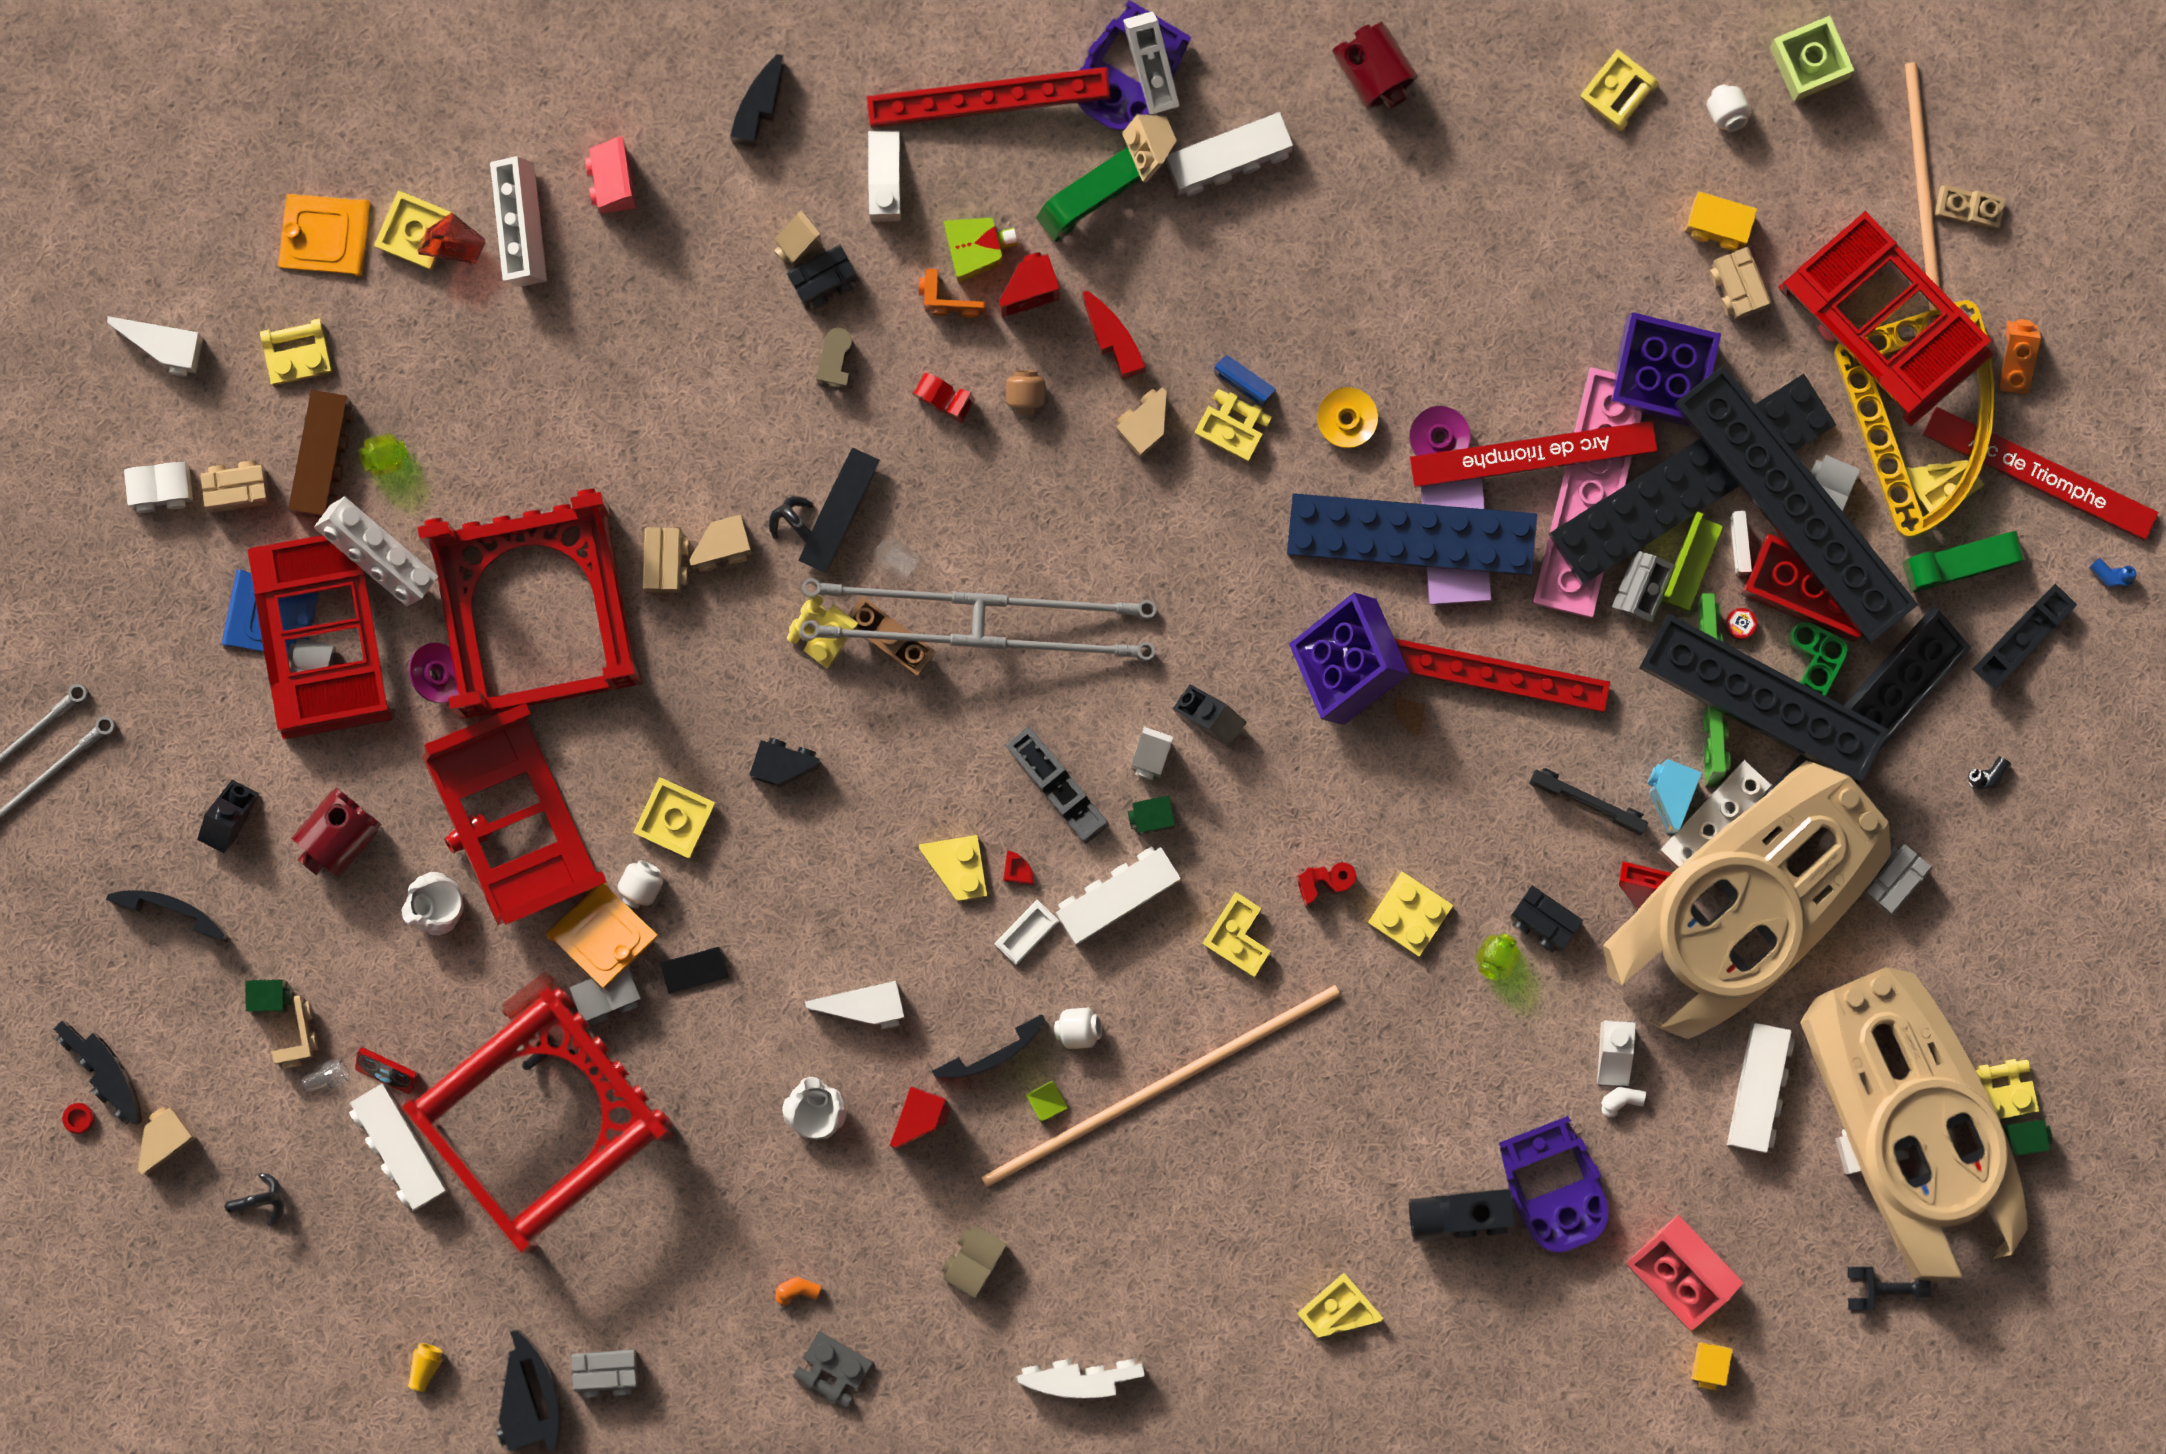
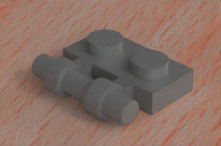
[793,1331,873,1408]

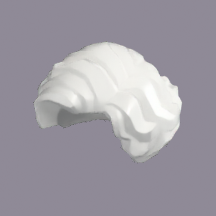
[402,872,464,935]
[782,1077,847,1140]

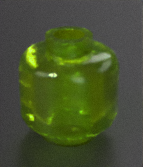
[359,433,407,476]
[1475,933,1521,981]

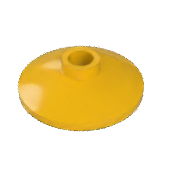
[1317,387,1378,448]

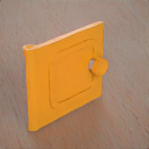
[278,194,371,277]
[546,883,658,989]

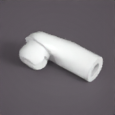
[1601,1087,1646,1117]

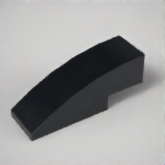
[730,54,785,147]

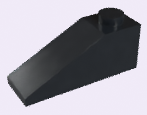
[496,1349,544,1451]

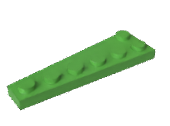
[1698,593,1730,788]

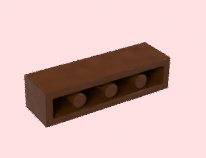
[288,390,355,518]

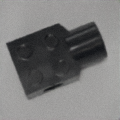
[1409,1188,1515,1242]

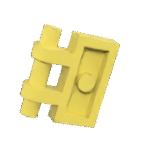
[1194,389,1272,462]
[787,595,858,669]
[1975,1059,2039,1119]

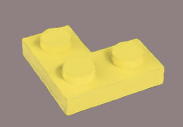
[1202,892,1271,977]

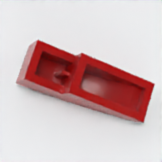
[1082,290,1146,379]

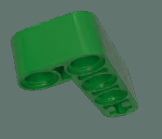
[1036,147,1141,242]
[1902,531,2025,593]
[1777,622,1847,748]

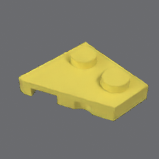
[1905,460,1984,514]
[919,835,987,901]
[1297,1273,1384,1338]

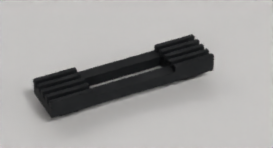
[1529,768,1648,835]

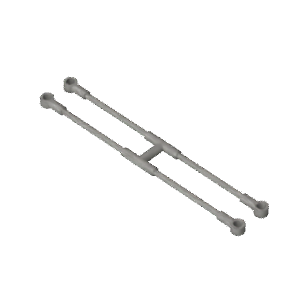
[799,578,1157,662]
[0,684,116,819]

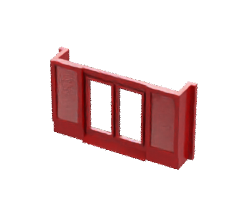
[1778,210,1994,426]
[247,535,392,740]
[422,703,607,926]

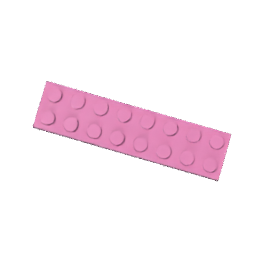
[1532,367,1642,619]

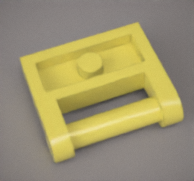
[1579,49,1660,131]
[260,319,332,386]

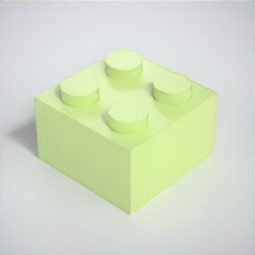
[1769,16,1855,102]

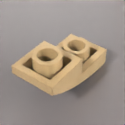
[1934,185,2005,228]

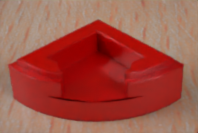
[1003,850,1034,886]

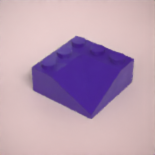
[1611,312,1721,427]
[1289,592,1409,725]

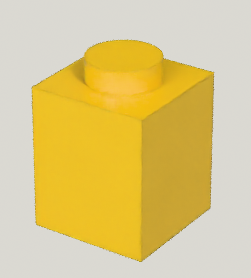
[1691,1342,1732,1391]

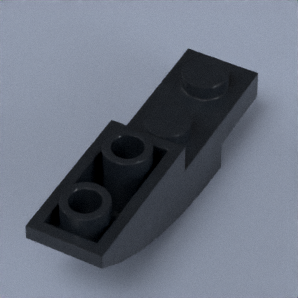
[53,1020,142,1125]

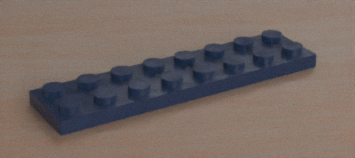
[1287,493,1538,576]

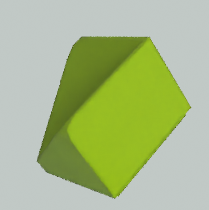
[1026,1080,1068,1123]

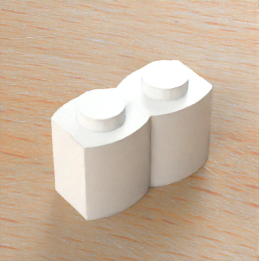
[124,462,193,513]

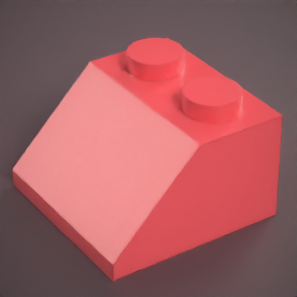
[585,136,637,214]

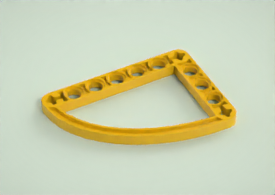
[1834,300,1994,539]

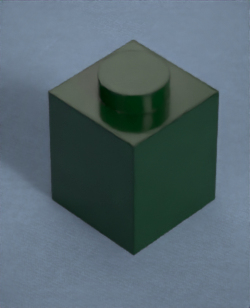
[1127,795,1175,835]
[245,979,293,1013]
[2003,1120,2053,1156]

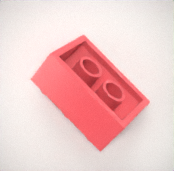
[1626,1215,1744,1331]

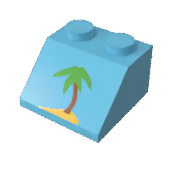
[1647,759,1702,835]

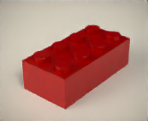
[1741,534,1861,642]

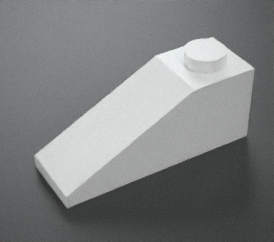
[1123,12,1179,115]
[869,131,901,222]
[107,316,203,376]
[805,981,905,1030]

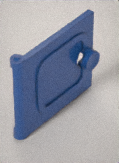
[221,569,319,654]

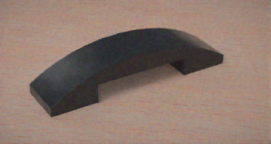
[1972,584,2077,691]
[106,890,229,942]
[932,1014,1045,1079]
[510,1330,562,1452]

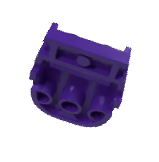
[1078,0,1191,130]
[1499,1116,1608,1252]

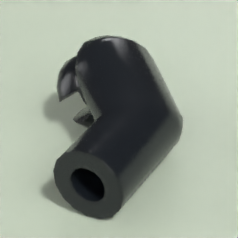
[1968,756,2012,790]

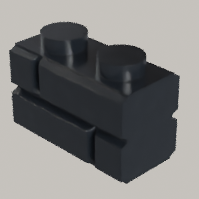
[787,245,859,310]
[1510,885,1583,953]

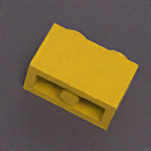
[1685,191,1757,251]

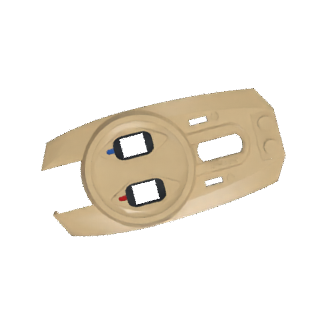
[1603,760,1891,1039]
[1800,967,2028,1282]

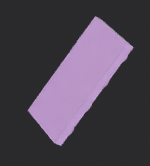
[1420,479,1491,605]

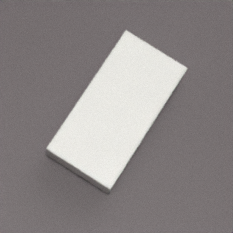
[1730,511,1752,576]
[994,900,1059,966]

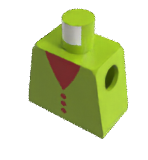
[943,218,1018,282]

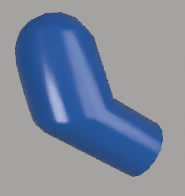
[2089,557,2137,588]

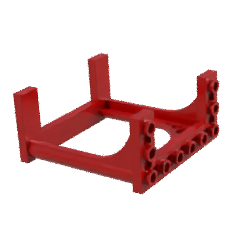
[417,489,642,719]
[401,986,674,1254]

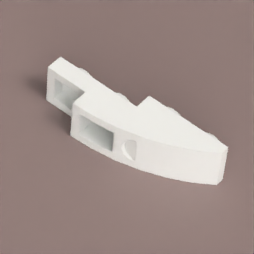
[1017,1359,1144,1398]

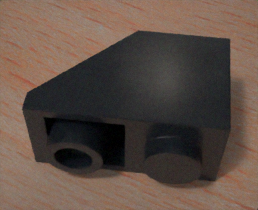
[1172,684,1247,747]
[749,737,821,787]
[197,780,259,853]

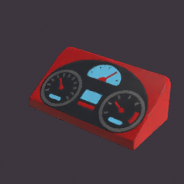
[355,1047,419,1094]

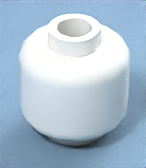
[1706,85,1751,132]
[618,860,663,908]
[1054,1007,1102,1049]

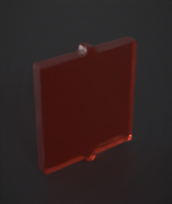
[502,971,554,1020]

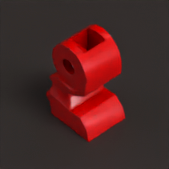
[912,372,975,423]
[1296,862,1356,907]

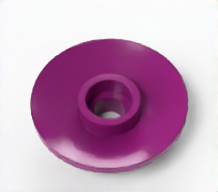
[1409,406,1471,456]
[409,642,458,703]

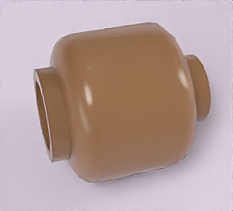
[1006,370,1046,415]

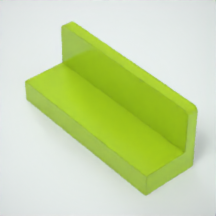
[1662,512,1723,612]

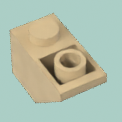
[1122,114,1177,182]
[1116,387,1166,459]
[689,514,752,572]

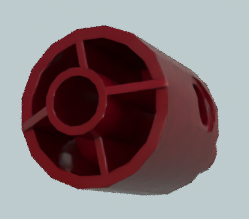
[1332,22,1418,109]
[291,787,382,878]

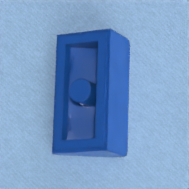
[1214,355,1275,407]

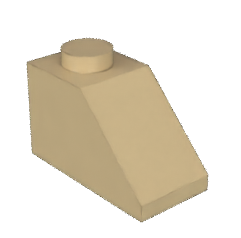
[774,210,823,268]
[138,1107,197,1175]

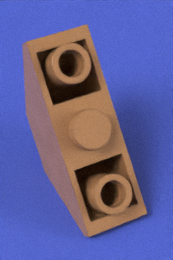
[848,596,936,677]

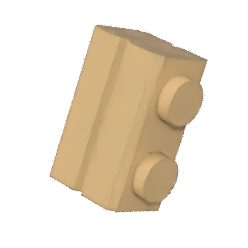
[1709,247,1771,321]
[200,461,270,513]
[643,527,689,593]

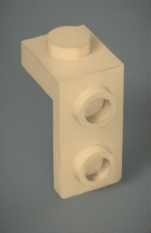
[272,996,318,1069]

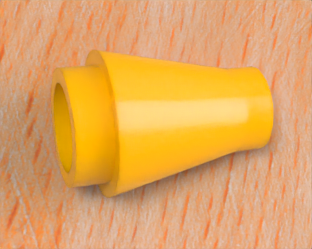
[408,1343,443,1392]

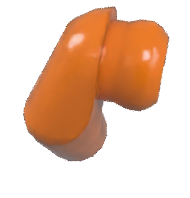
[775,1277,822,1306]

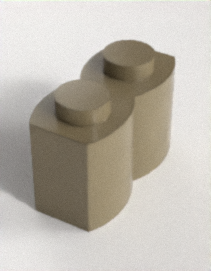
[941,1225,1008,1299]

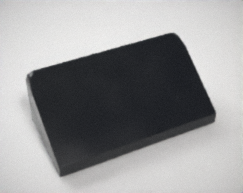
[660,947,729,994]

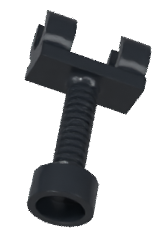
[1847,1267,1931,1310]

